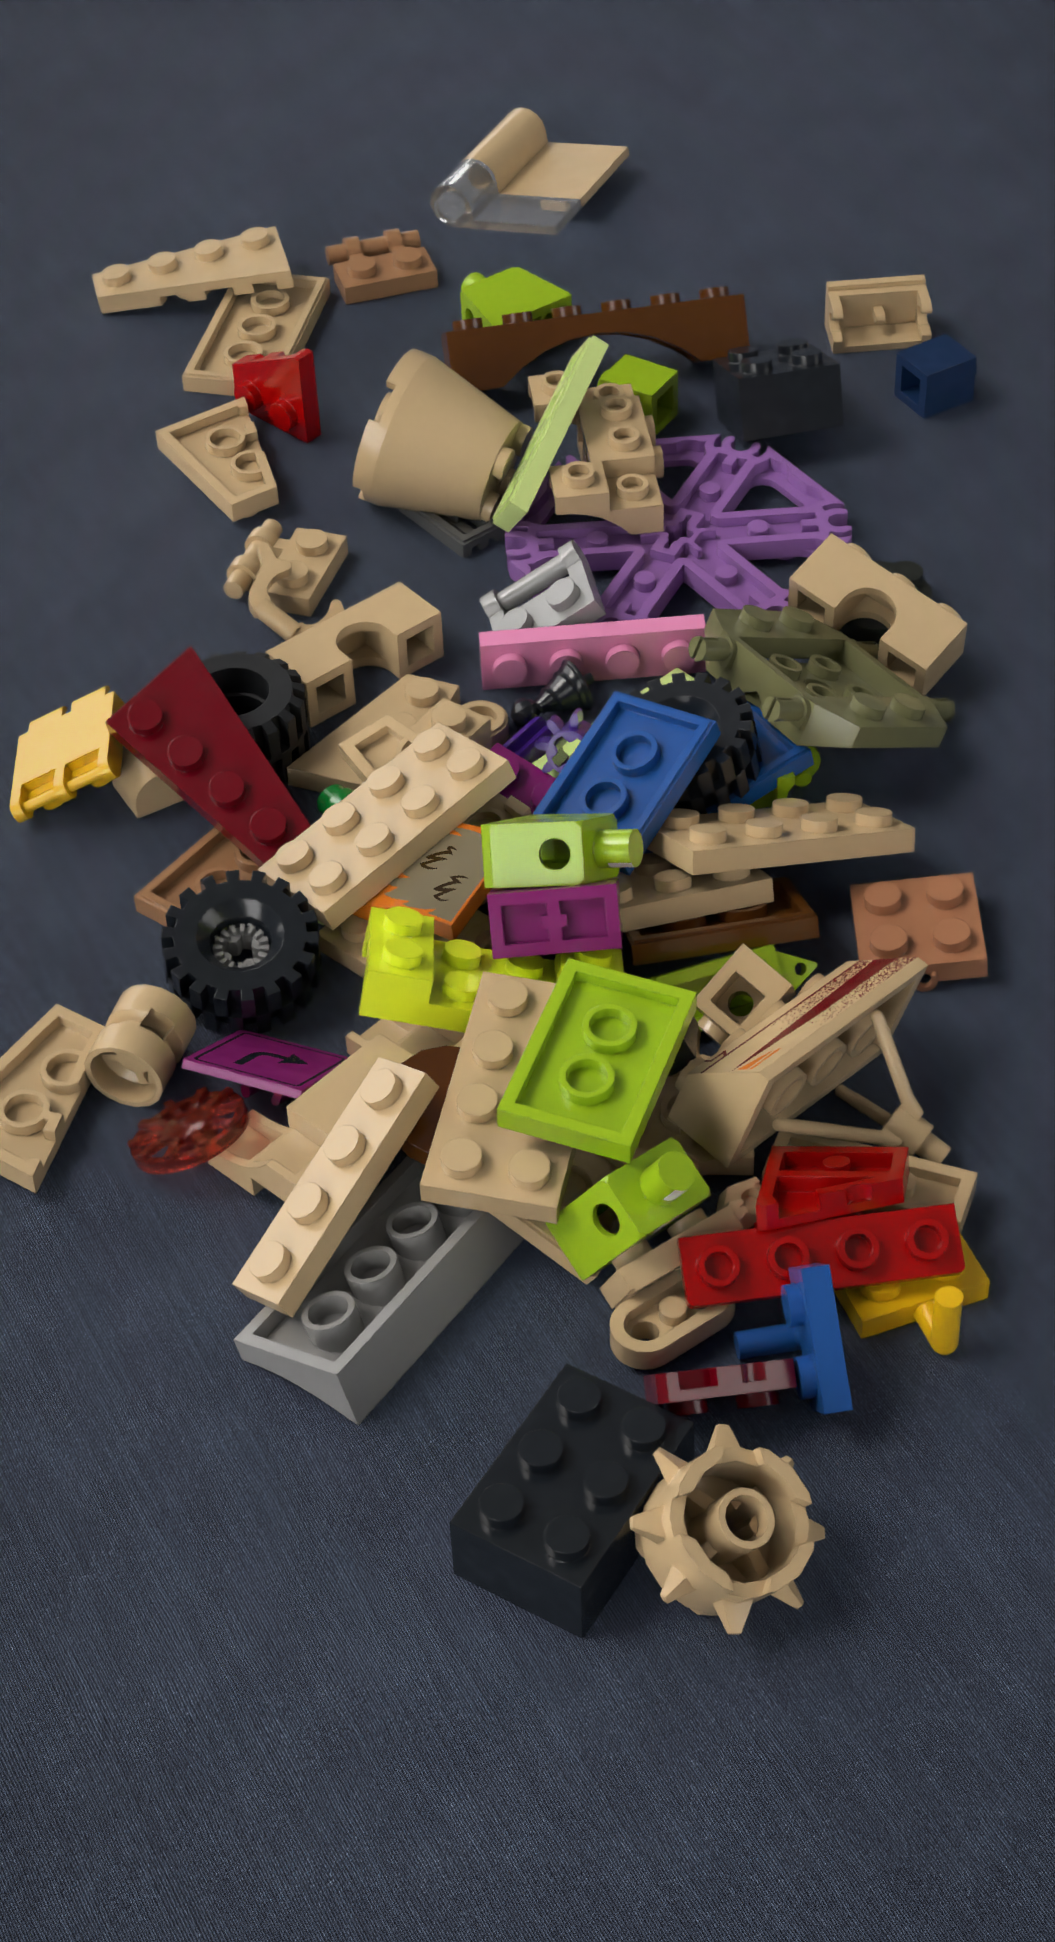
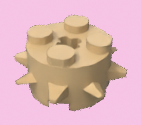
[630,1424,825,1635]

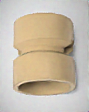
[84,984,197,1107]

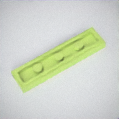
[492,335,609,533]

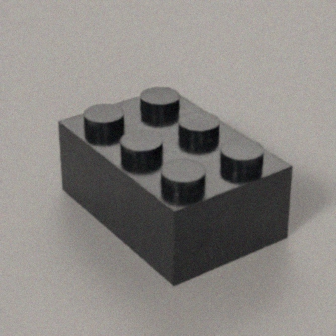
[449,1363,694,1639]

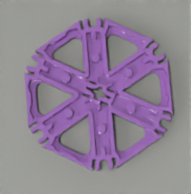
[505,434,852,623]

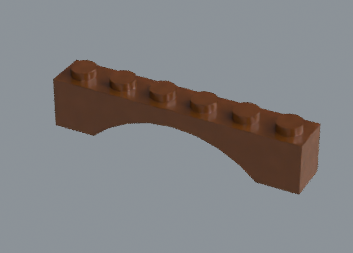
[441,286,750,391]

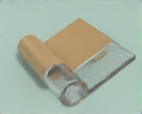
[430,107,630,235]

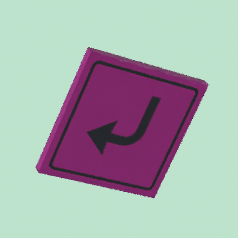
[182,1030,348,1106]

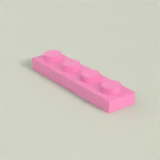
[479,614,706,690]

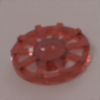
[127,1087,250,1175]

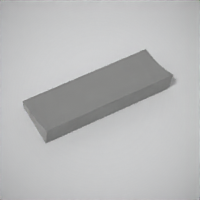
[233,1156,524,1426]

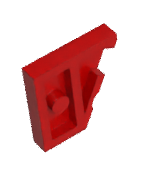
[232,349,321,443]

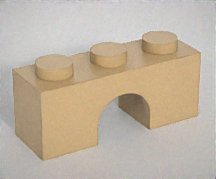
[788,533,968,695]
[265,581,444,728]

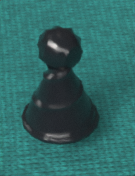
[510,660,595,727]

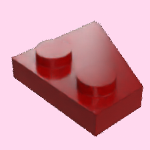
[755,1146,910,1231]

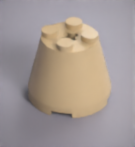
[352,348,533,522]

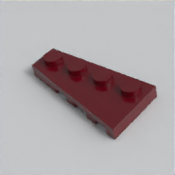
[105,646,311,867]

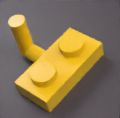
[834,1231,990,1355]

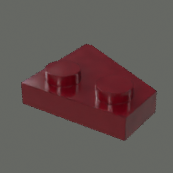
[643,1358,797,1416]

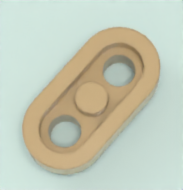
[610,1268,735,1370]

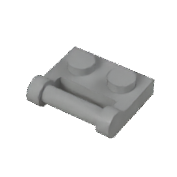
[480,539,606,631]

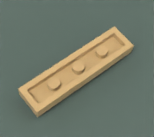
[232,1056,439,1318]

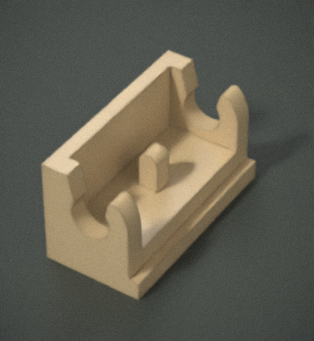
[824,274,932,354]

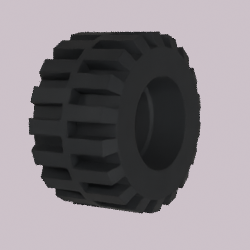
[201,651,311,783]

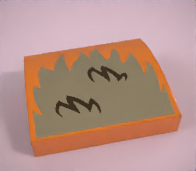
[352,823,493,940]

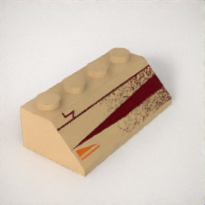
[668,957,928,1168]

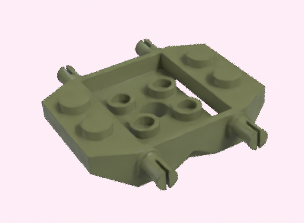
[688,605,955,748]

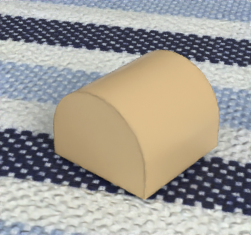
[112,748,184,818]

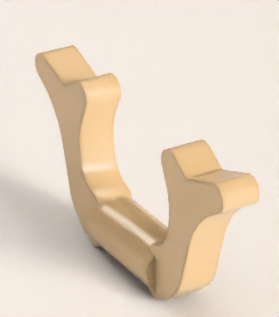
[248,542,344,641]

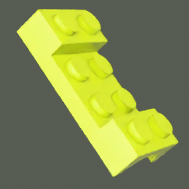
[359,906,624,1033]

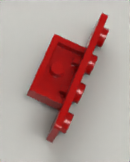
[677,1203,965,1309]

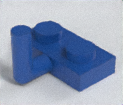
[734,1263,853,1415]

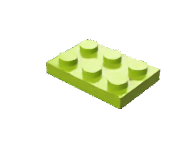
[497,958,697,1164]

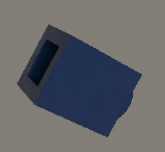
[894,333,977,419]

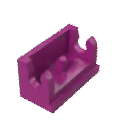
[487,879,623,959]

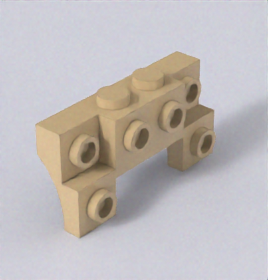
[528,370,664,535]
[205,1019,465,1202]

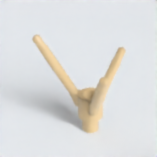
[772,1010,951,1163]

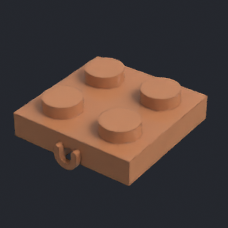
[850,872,988,992]

